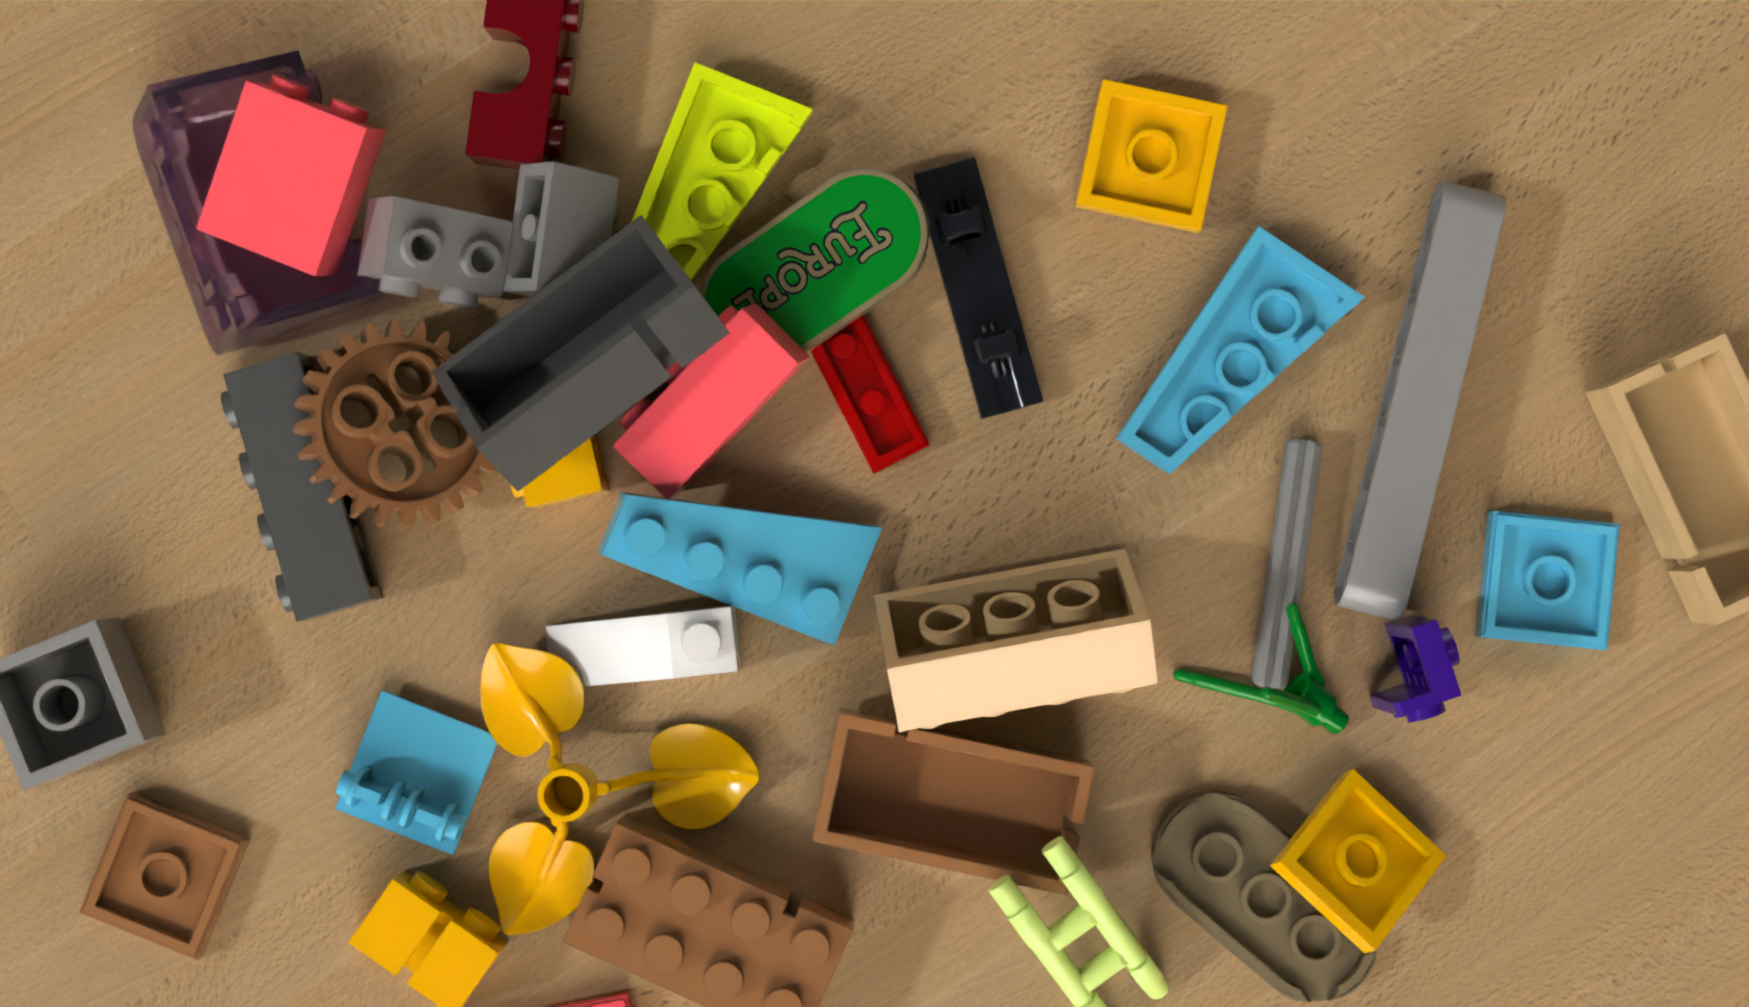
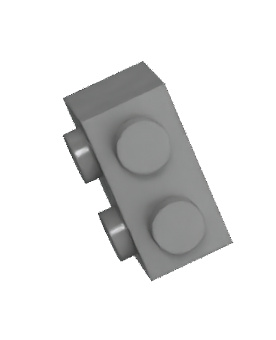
[503,161,619,297]
[357,196,513,308]

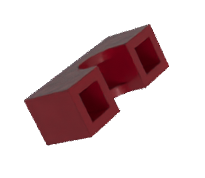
[465,0,584,170]

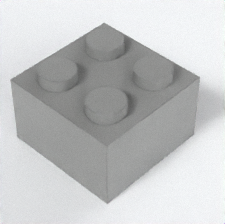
[0,617,167,790]

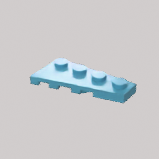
[1115,226,1365,474]
[597,492,882,646]

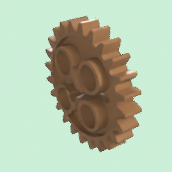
[292,319,496,529]

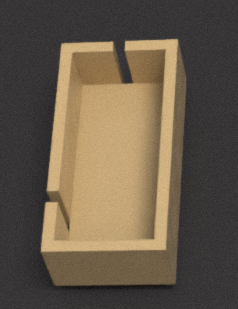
[1585,333,1749,625]

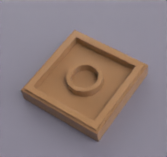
[79,792,250,960]

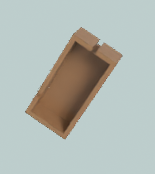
[812,708,1095,895]
[562,815,854,1007]

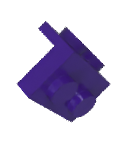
[1369,616,1462,722]

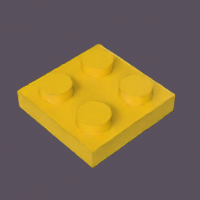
[1074,79,1228,233]
[1270,769,1447,954]

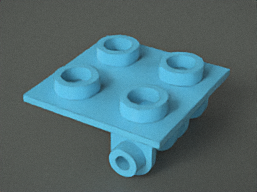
[335,690,498,855]

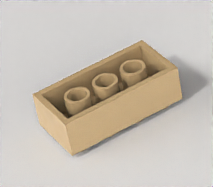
[874,548,1158,732]

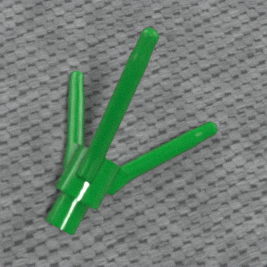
[1173,603,1349,734]

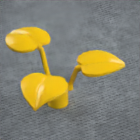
[480,643,760,935]

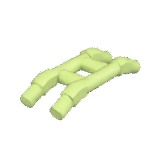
[988,836,1169,1007]

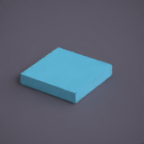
[1475,511,1620,650]

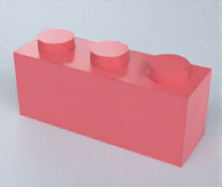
[613,303,810,498]

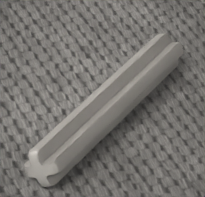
[1251,438,1322,689]

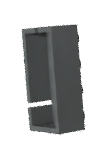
[431,215,730,492]

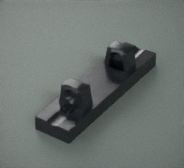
[913,157,1043,420]

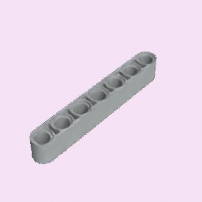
[1334,180,1506,621]

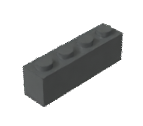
[221,352,383,622]

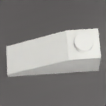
[545,605,742,686]

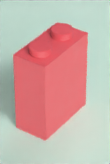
[196,74,387,277]

